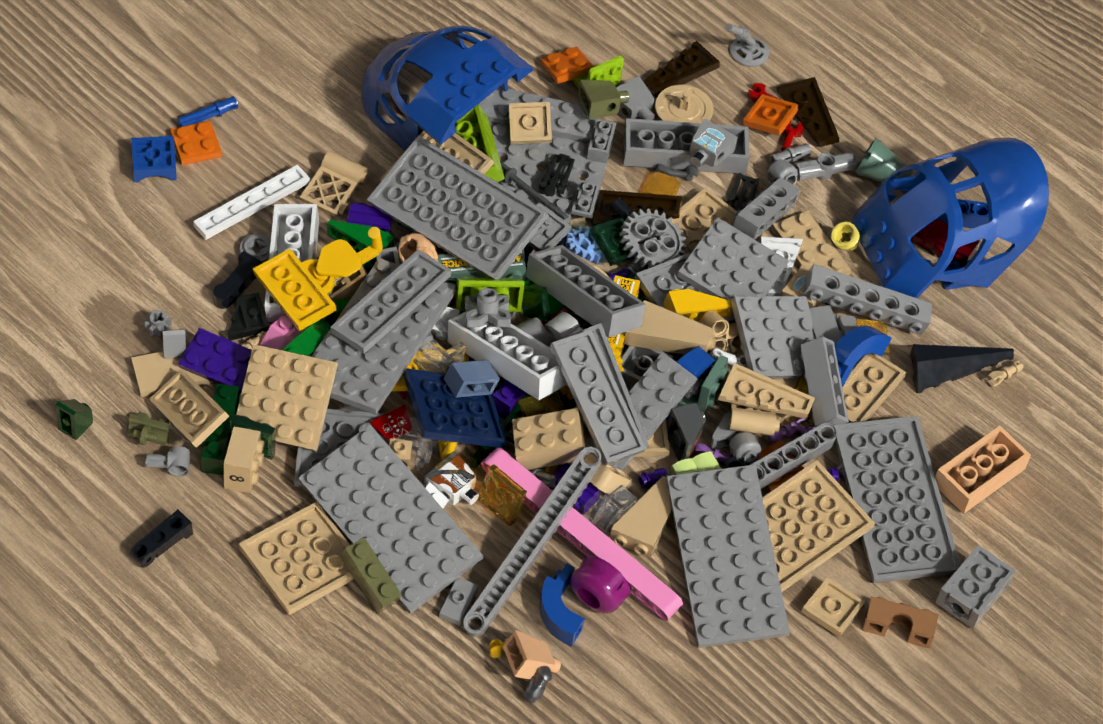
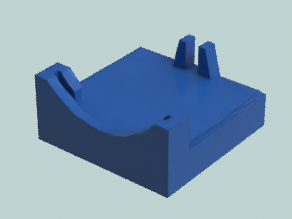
[131,136,177,182]

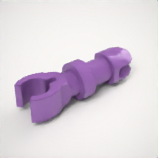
[768,418,809,442]
[693,443,734,464]

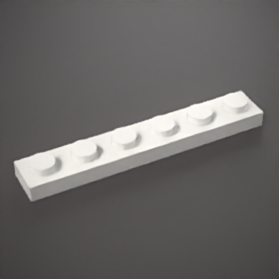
[193,165,310,240]

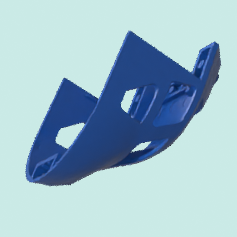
[361,25,533,151]
[851,137,1049,298]

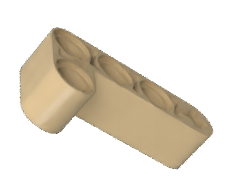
[701,310,742,353]
[571,441,632,498]

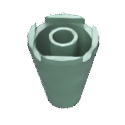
[855,138,912,182]

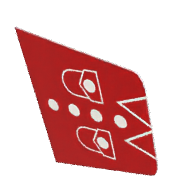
[370,405,412,441]

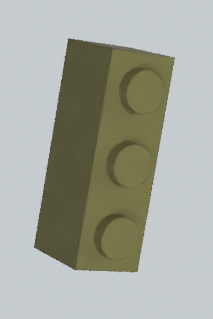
[340,537,402,614]

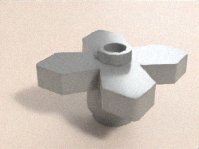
[465,288,511,327]

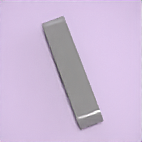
[751,423,837,489]

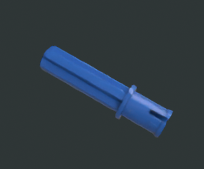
[178,96,238,127]

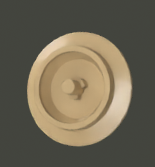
[655,85,714,123]

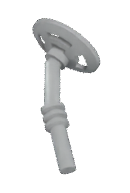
[725,23,769,67]

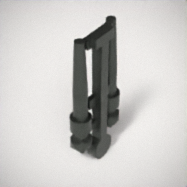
[539,153,575,196]
[726,173,760,211]

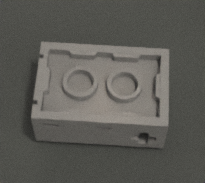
[936,545,1016,629]

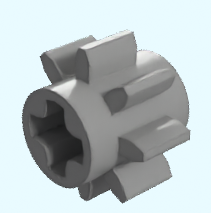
[144,310,172,337]

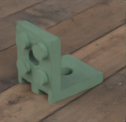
[677,355,729,414]

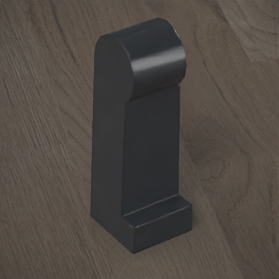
[213,251,261,309]
[130,509,193,568]

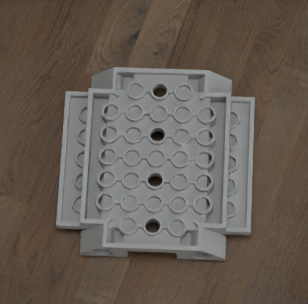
[479,87,616,237]

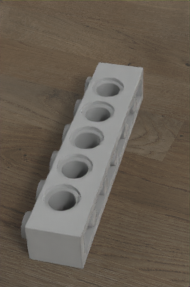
[803,264,932,335]

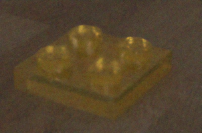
[477,464,527,526]

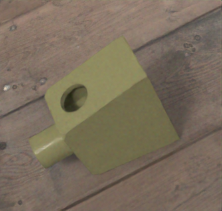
[577,80,629,119]

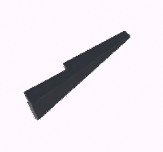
[910,344,1014,393]

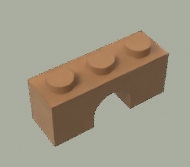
[862,596,939,648]

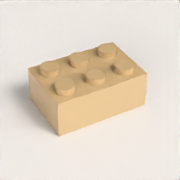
[512,408,587,470]

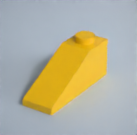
[663,289,733,322]

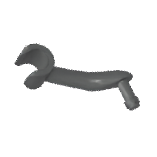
[652,164,698,181]

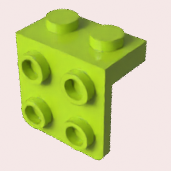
[574,55,624,89]

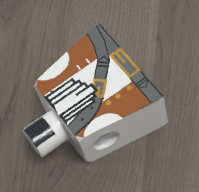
[424,451,479,505]

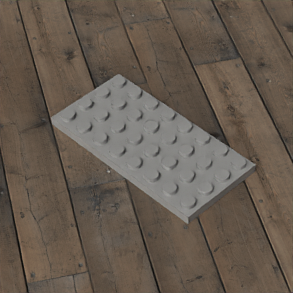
[367,135,549,279]
[312,258,457,415]
[834,416,961,583]
[298,425,483,614]
[666,464,790,648]

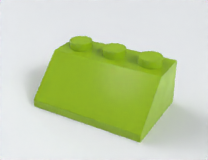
[455,277,525,312]

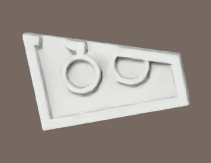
[760,237,803,296]

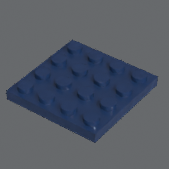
[403,368,507,448]

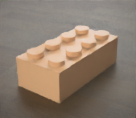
[935,426,1031,514]

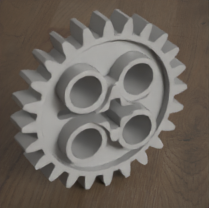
[619,208,687,268]

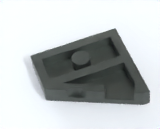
[227,292,269,341]

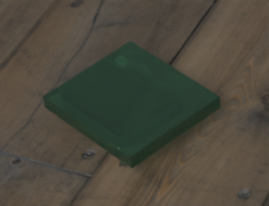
[522,283,552,322]

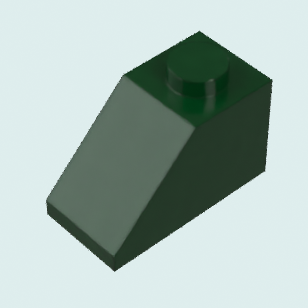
[56,399,93,440]

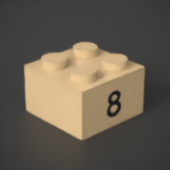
[224,427,264,493]

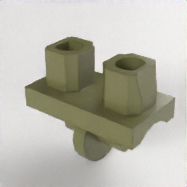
[127,412,170,445]

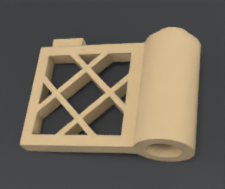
[300,151,369,217]
[729,403,780,436]

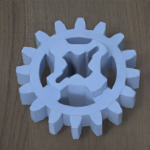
[565,226,612,264]

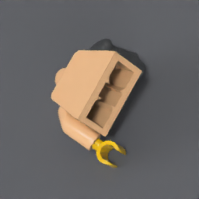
[489,630,561,703]

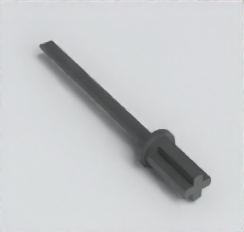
[500,161,569,220]

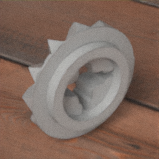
[240,234,271,262]

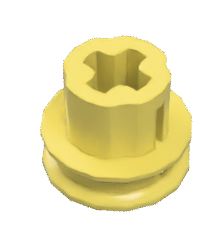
[831,222,859,251]

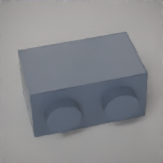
[444,360,500,398]

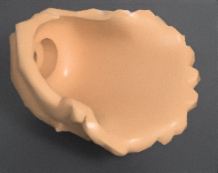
[398,233,439,263]

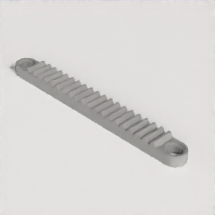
[463,447,601,637]

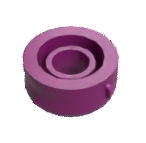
[571,556,630,614]

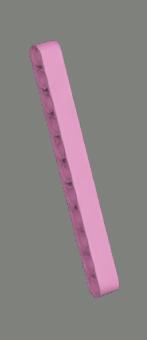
[481,447,683,621]

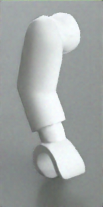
[709,348,747,368]

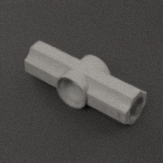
[793,152,857,181]

